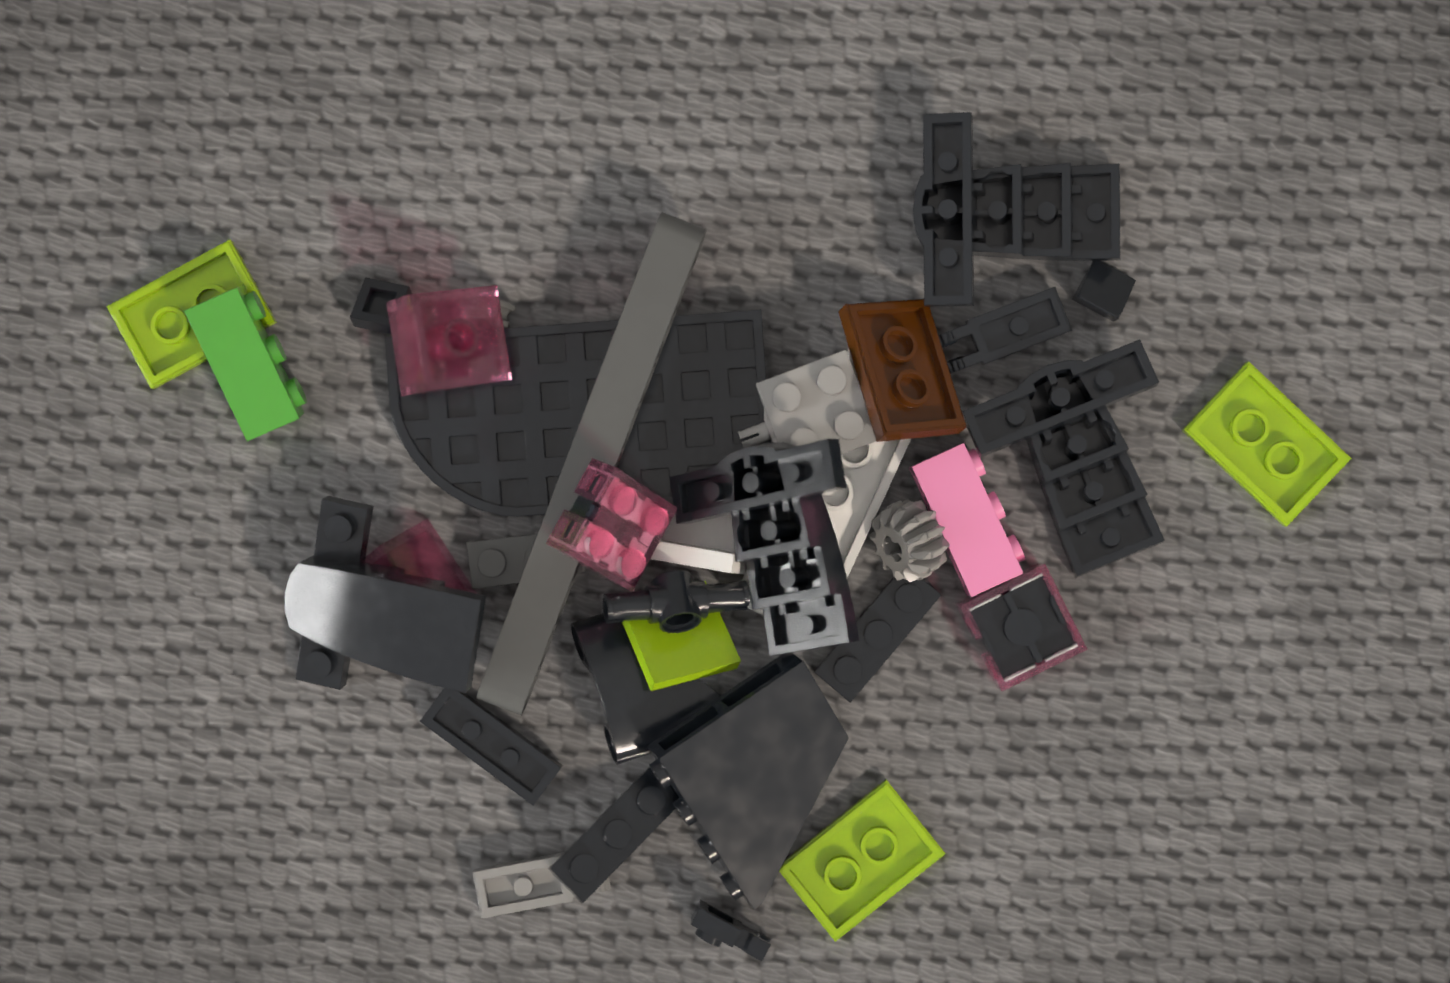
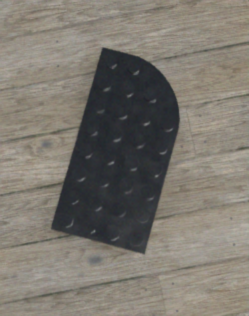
[385,309,771,517]

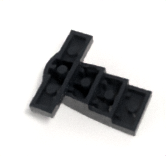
[912,112,1121,307]
[962,339,1165,578]
[669,439,860,656]
[285,496,486,693]

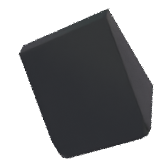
[1072,261,1136,322]

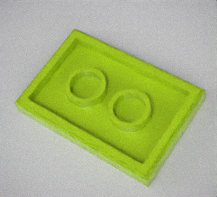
[106,239,277,389]
[1182,361,1352,527]
[779,779,946,942]

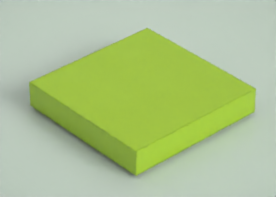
[622,581,741,691]

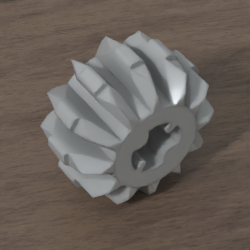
[869,499,950,582]

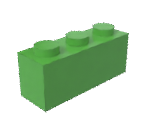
[184,284,307,441]

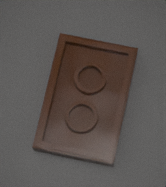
[838,299,967,442]

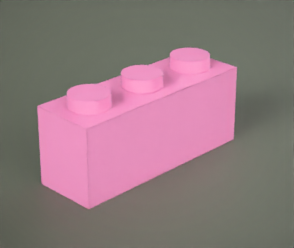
[908,443,1025,597]

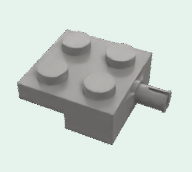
[738,350,876,454]

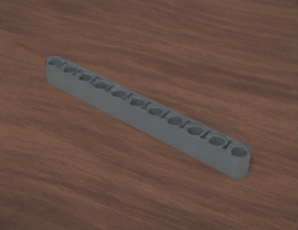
[477,212,707,715]

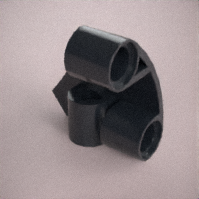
[571,613,721,765]

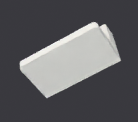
[641,505,747,574]

